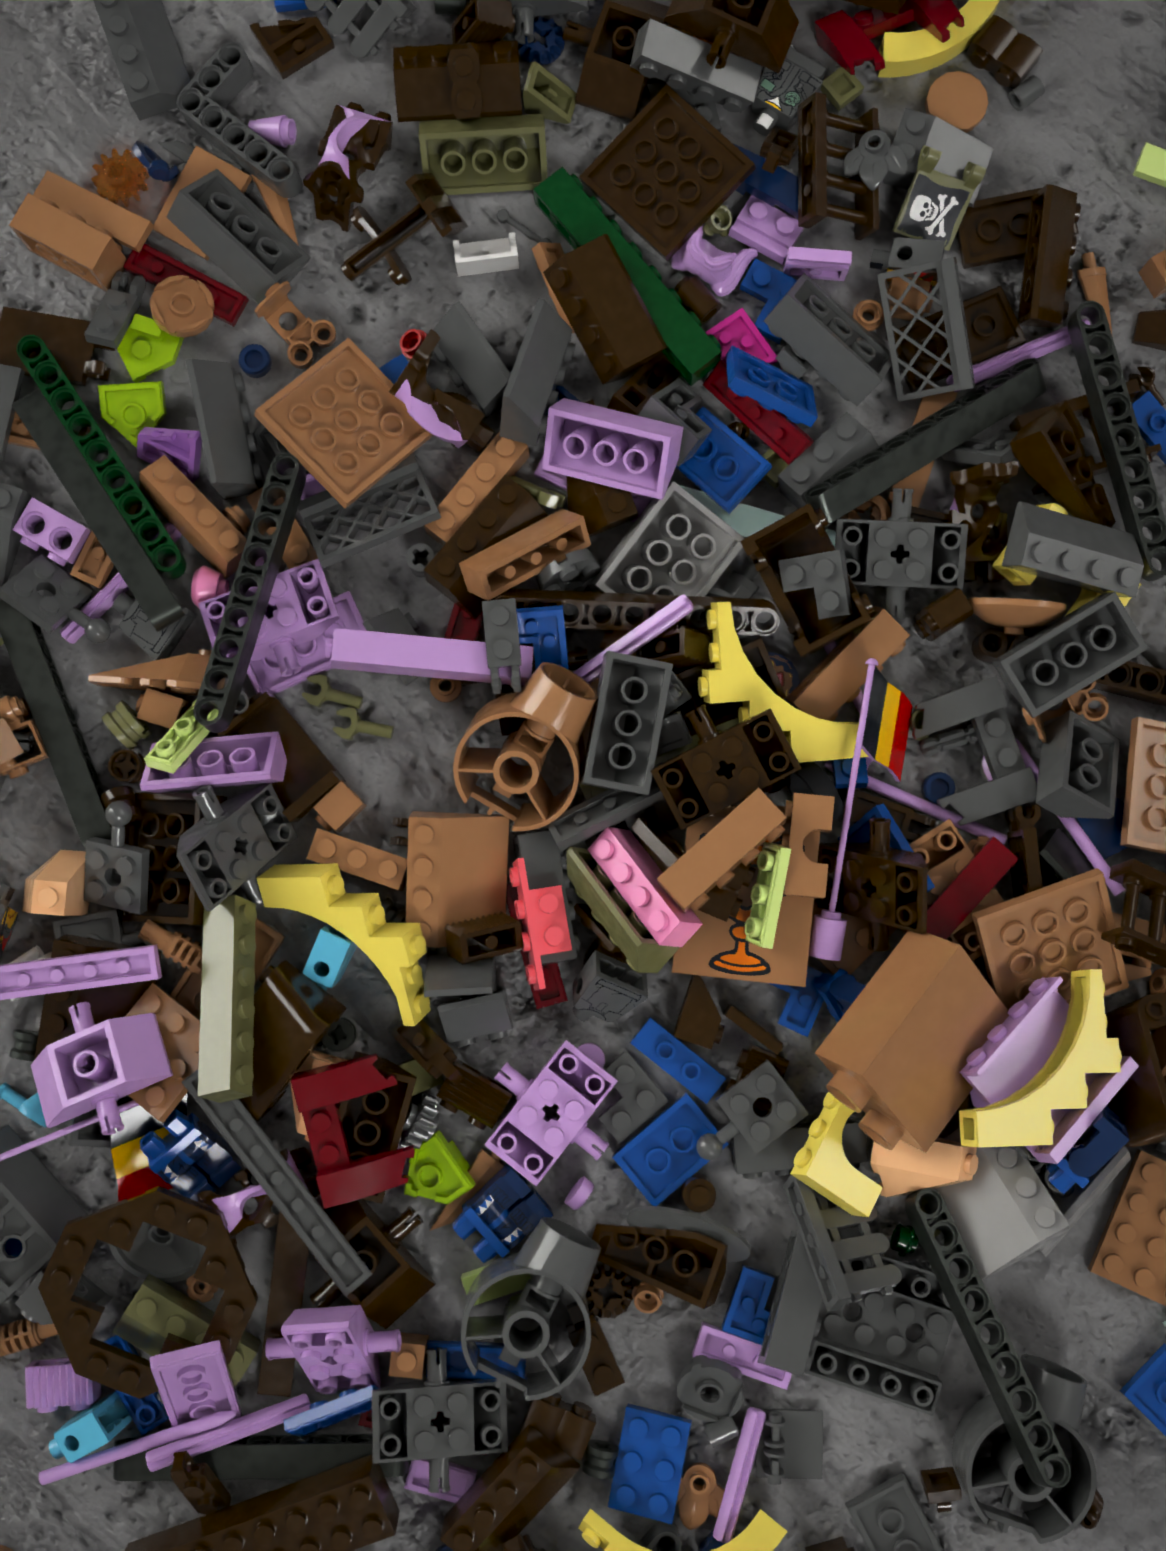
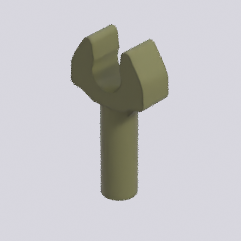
[511,475,566,509]
[302,674,363,709]
[333,707,394,741]

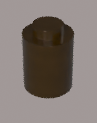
[674,276,722,325]
[681,1173,716,1212]

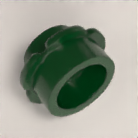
[890,1224,918,1257]

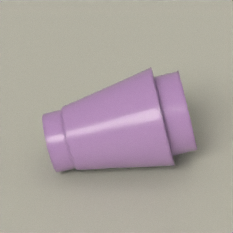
[248,115,297,148]

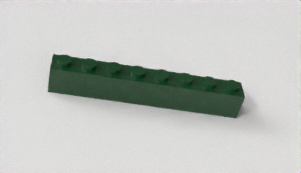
[533,166,722,386]

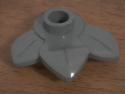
[843,130,907,191]

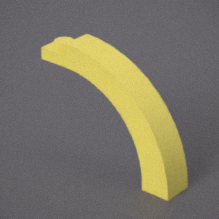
[878,0,1000,78]
[578,1509,788,1551]

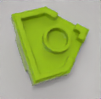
[117,313,184,383]
[98,381,167,448]
[404,1130,476,1205]

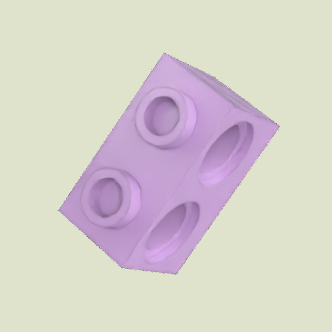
[13,497,91,567]

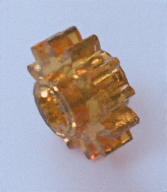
[91,148,150,207]

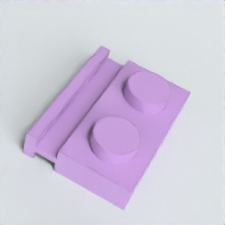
[728,195,804,265]
[783,246,852,281]

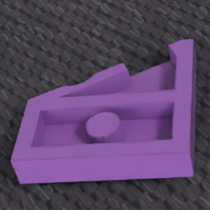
[137,427,202,483]

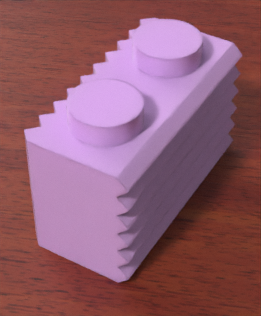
[25,1358,102,1413]

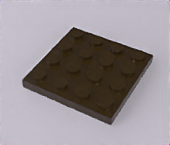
[579,84,756,261]

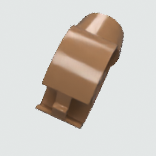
[453,662,598,831]

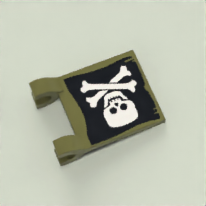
[892,145,987,251]

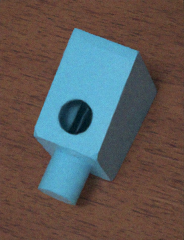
[302,924,357,991]
[49,1391,132,1463]

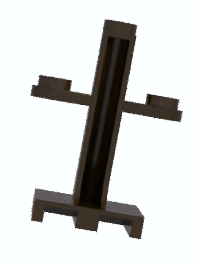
[341,173,468,286]

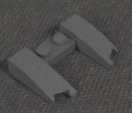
[912,676,1037,826]

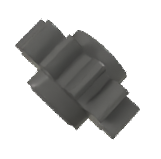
[399,1092,439,1149]

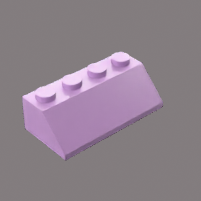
[542,398,683,500]
[140,731,287,793]

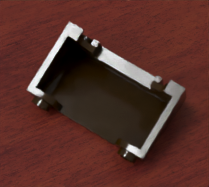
[740,503,875,657]
[239,960,347,1122]
[1105,992,1166,1147]

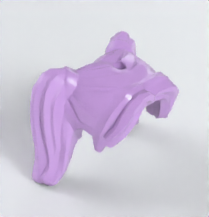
[671,224,758,297]

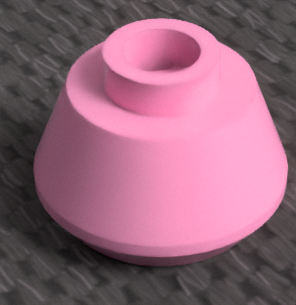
[191,565,229,608]

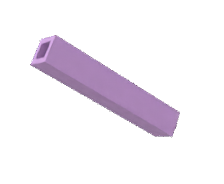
[325,628,533,686]

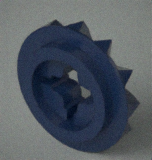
[518,16,565,65]

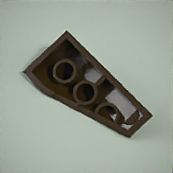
[566,399,638,537]
[592,1223,728,1309]

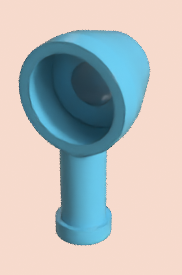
[0,1083,47,1127]

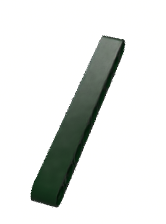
[16,335,187,579]

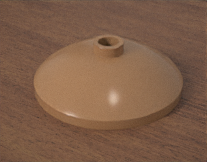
[968,597,1067,635]

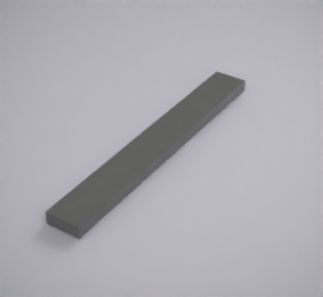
[182,1070,373,1297]

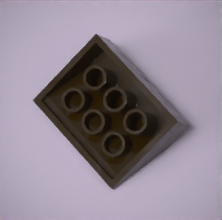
[120,793,227,925]
[34,934,162,1060]

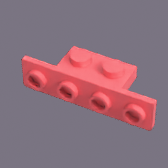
[509,858,572,991]

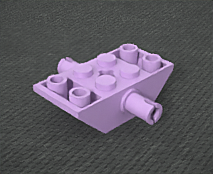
[198,557,340,676]
[31,1002,173,1135]
[484,1040,618,1186]
[265,1305,402,1394]

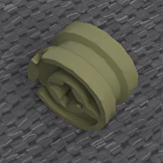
[102,700,152,751]

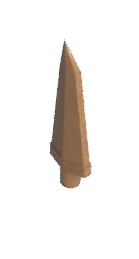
[251,158,299,246]
[1076,252,1113,337]
[430,1148,505,1231]

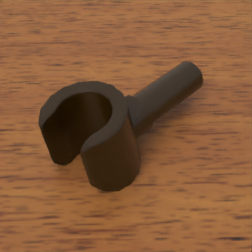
[1129,367,1166,406]

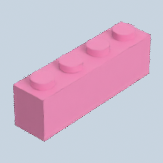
[587,827,703,947]

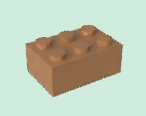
[9,193,127,292]

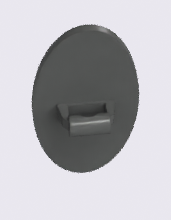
[627,1206,751,1263]

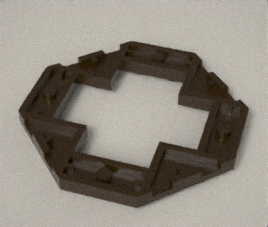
[38,1186,258,1399]

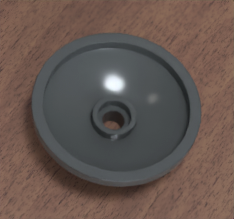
[109,1222,207,1283]

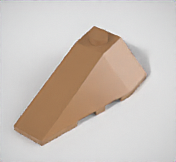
[88,649,225,696]

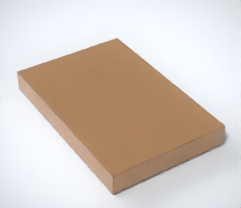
[153,146,252,261]

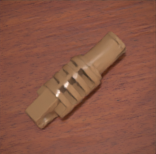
[138,919,202,975]
[0,1318,58,1357]

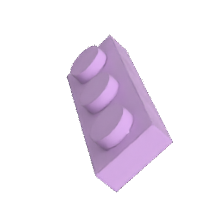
[692,1322,792,1390]

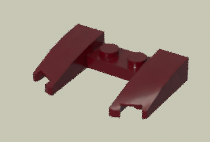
[814,0,965,75]
[291,1054,415,1209]

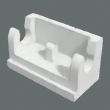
[453,232,519,277]

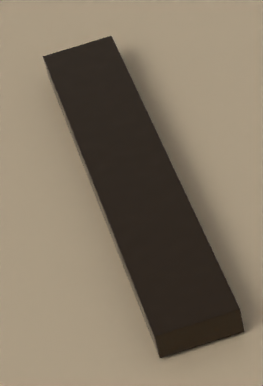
[257,1211,309,1397]

